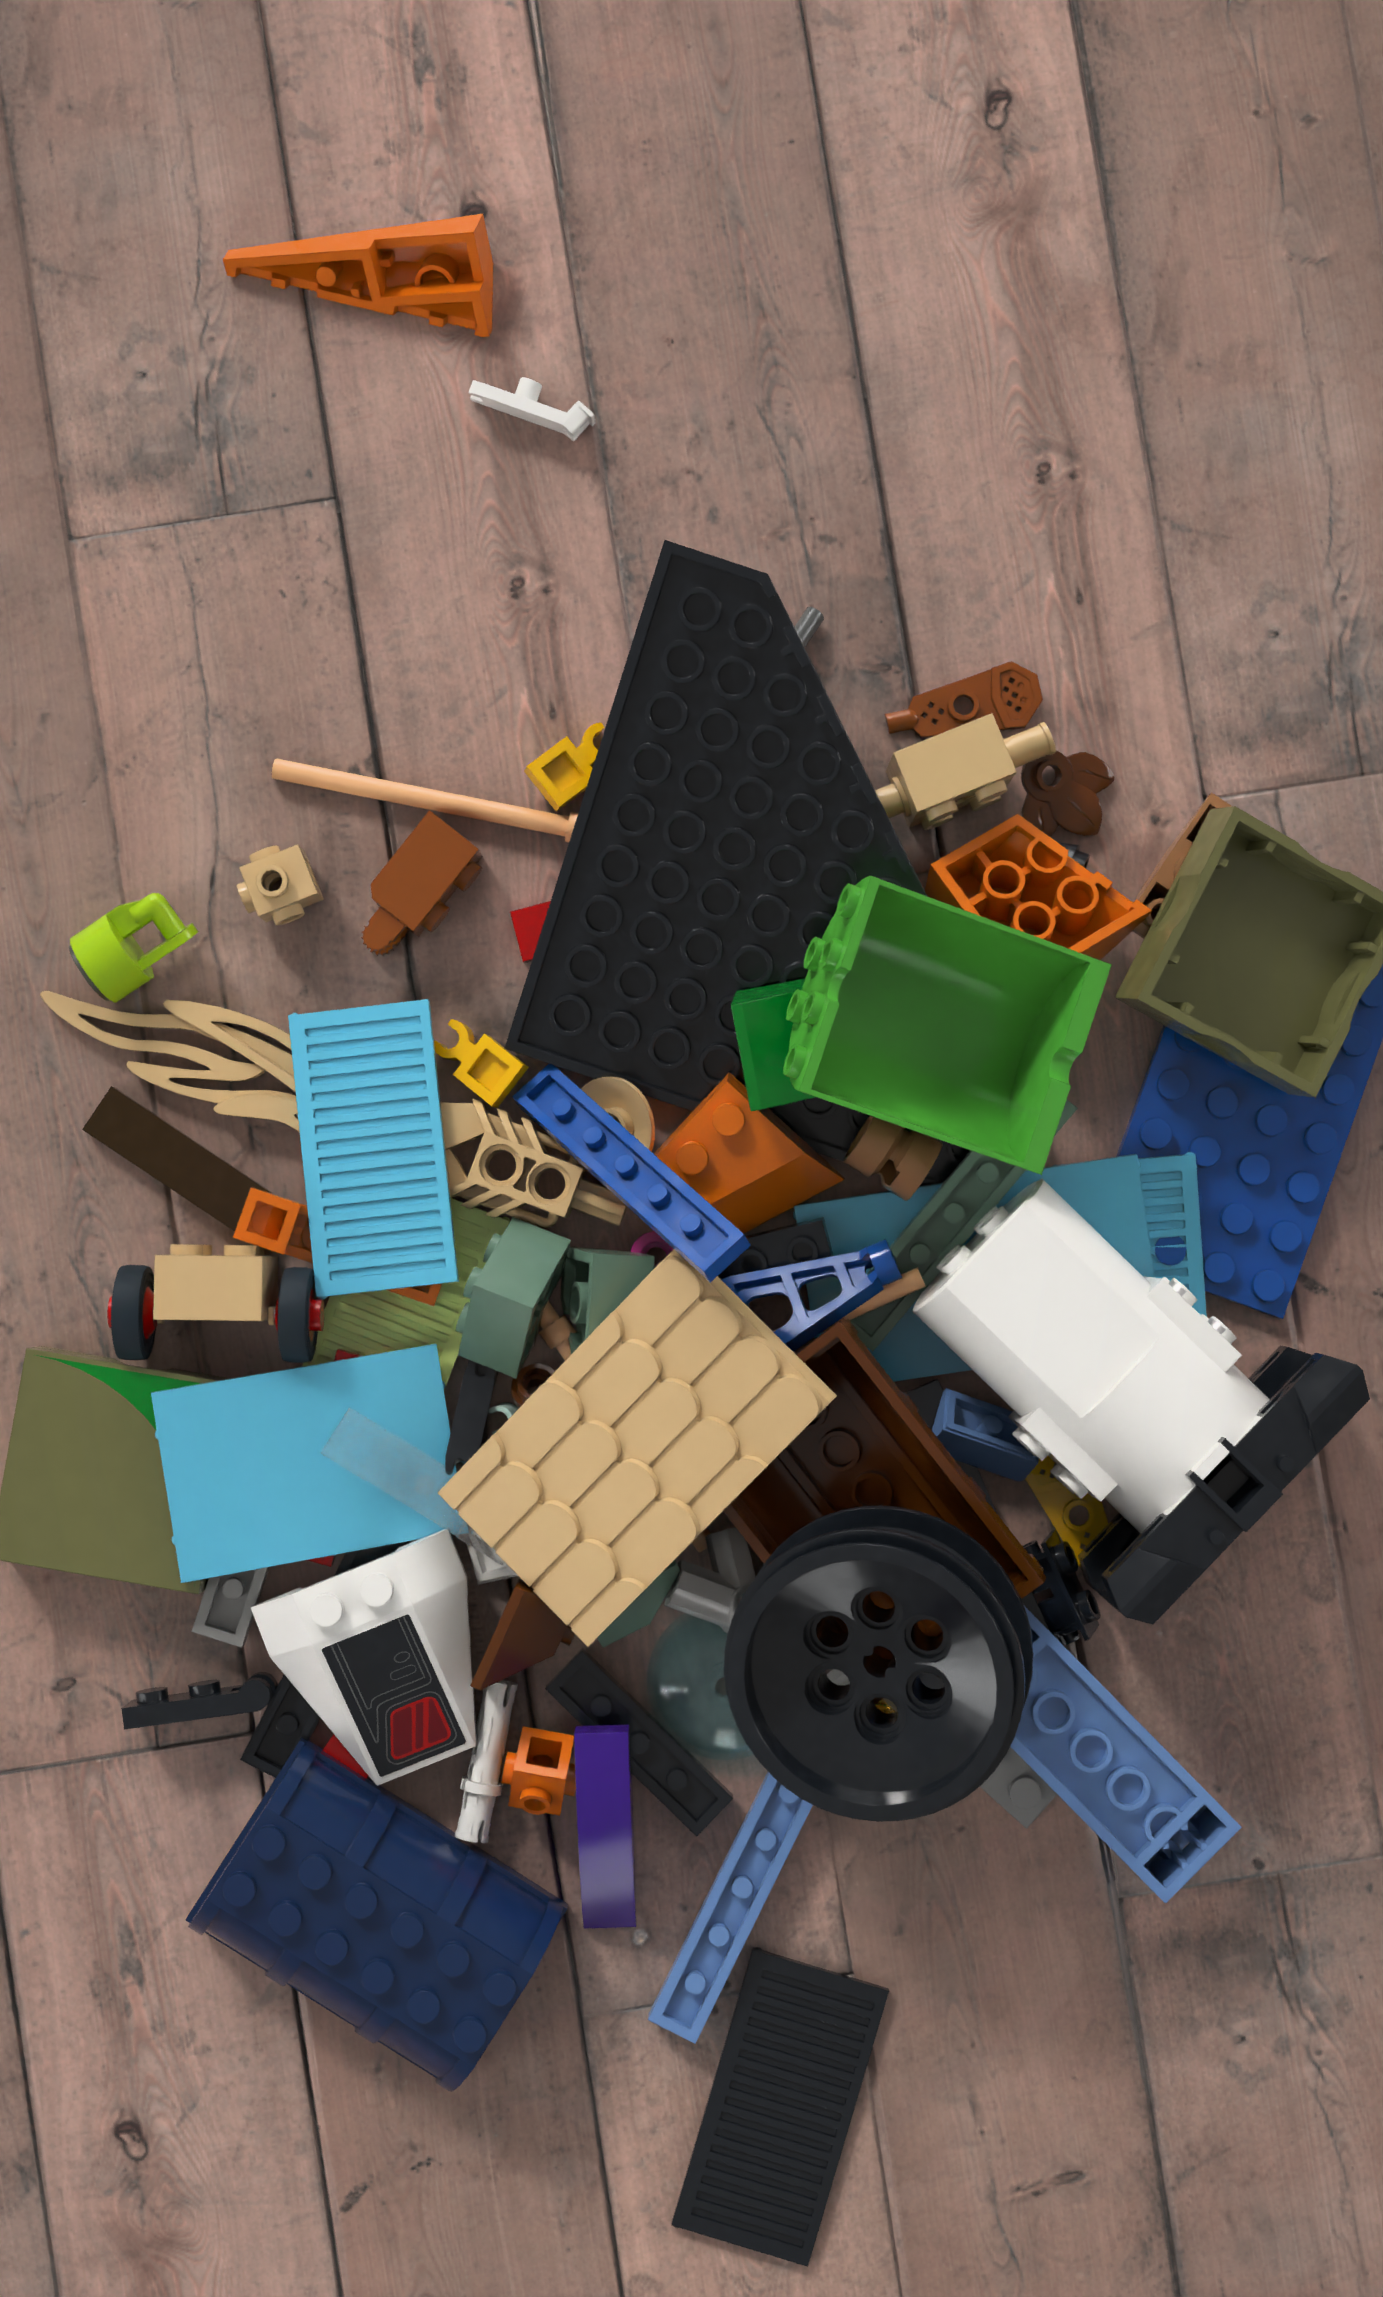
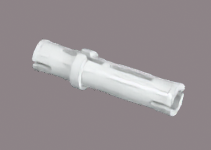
[455,1680,518,1843]

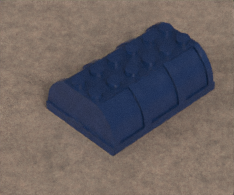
[186,1738,568,2092]

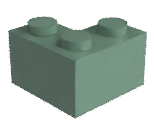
[456,1217,571,1379]

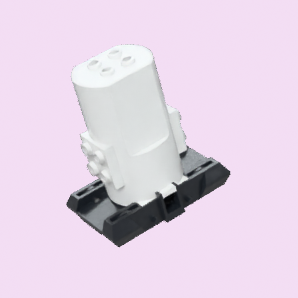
[913,1179,1370,1625]

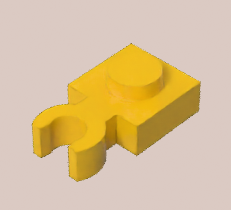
[524,722,604,812]
[434,1019,529,1108]

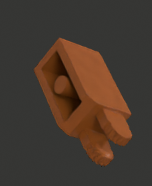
[361,810,483,956]

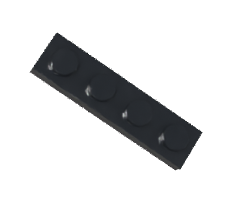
[545,1648,733,1837]

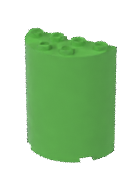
[783,876,1112,1175]

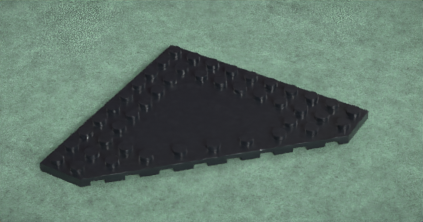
[504,540,970,1186]

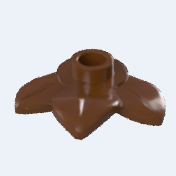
[1021,751,1115,837]

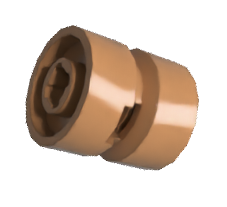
[843,1115,943,1201]

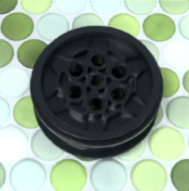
[724,1505,1034,1822]

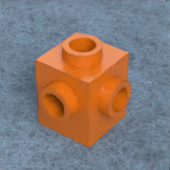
[501,1726,576,1816]

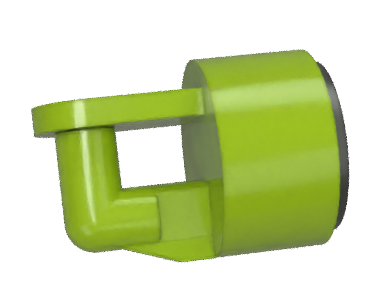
[69,893,199,1003]

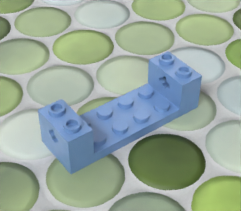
[1010,1606,1242,1904]

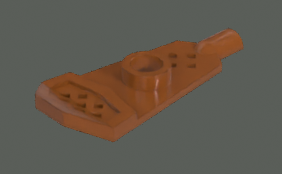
[885,661,1043,738]

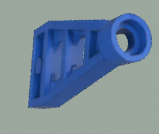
[722,1239,902,1352]

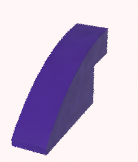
[574,1725,636,1929]

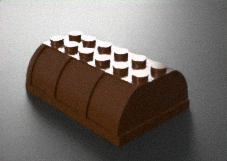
[723,1318,1046,1704]

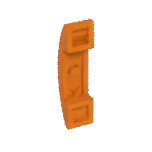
[233,1187,442,1306]

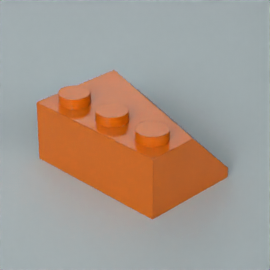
[925,814,1152,960]
[653,1072,845,1234]

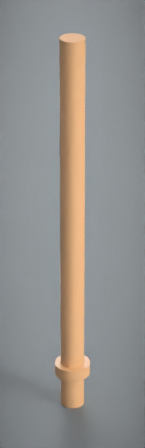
[272,758,578,843]

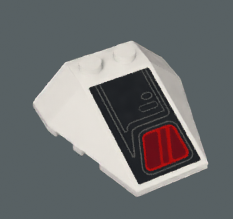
[250,1528,477,1786]

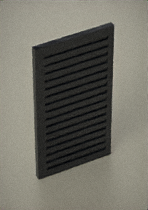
[671,1947,889,2267]

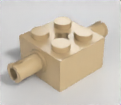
[875,713,1056,830]

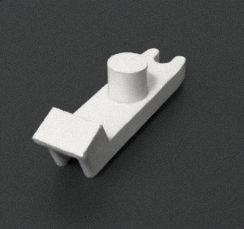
[468,377,595,441]

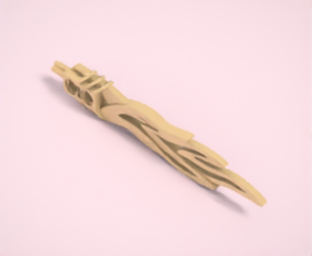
[40,991,628,1228]

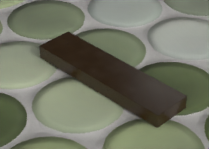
[82,1086,276,1231]

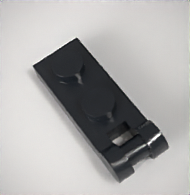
[121,1672,278,1730]

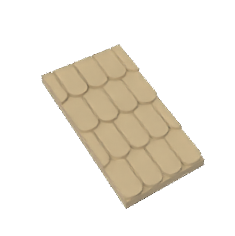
[438,1249,837,1647]

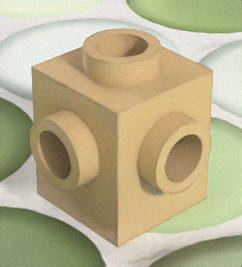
[237,844,324,926]

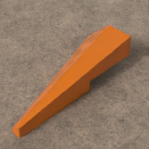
[223,214,493,337]

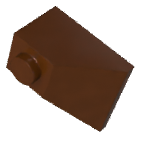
[470,1578,575,1690]

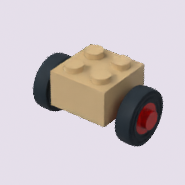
[107,1244,324,1363]

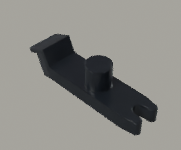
[445,1360,498,1475]

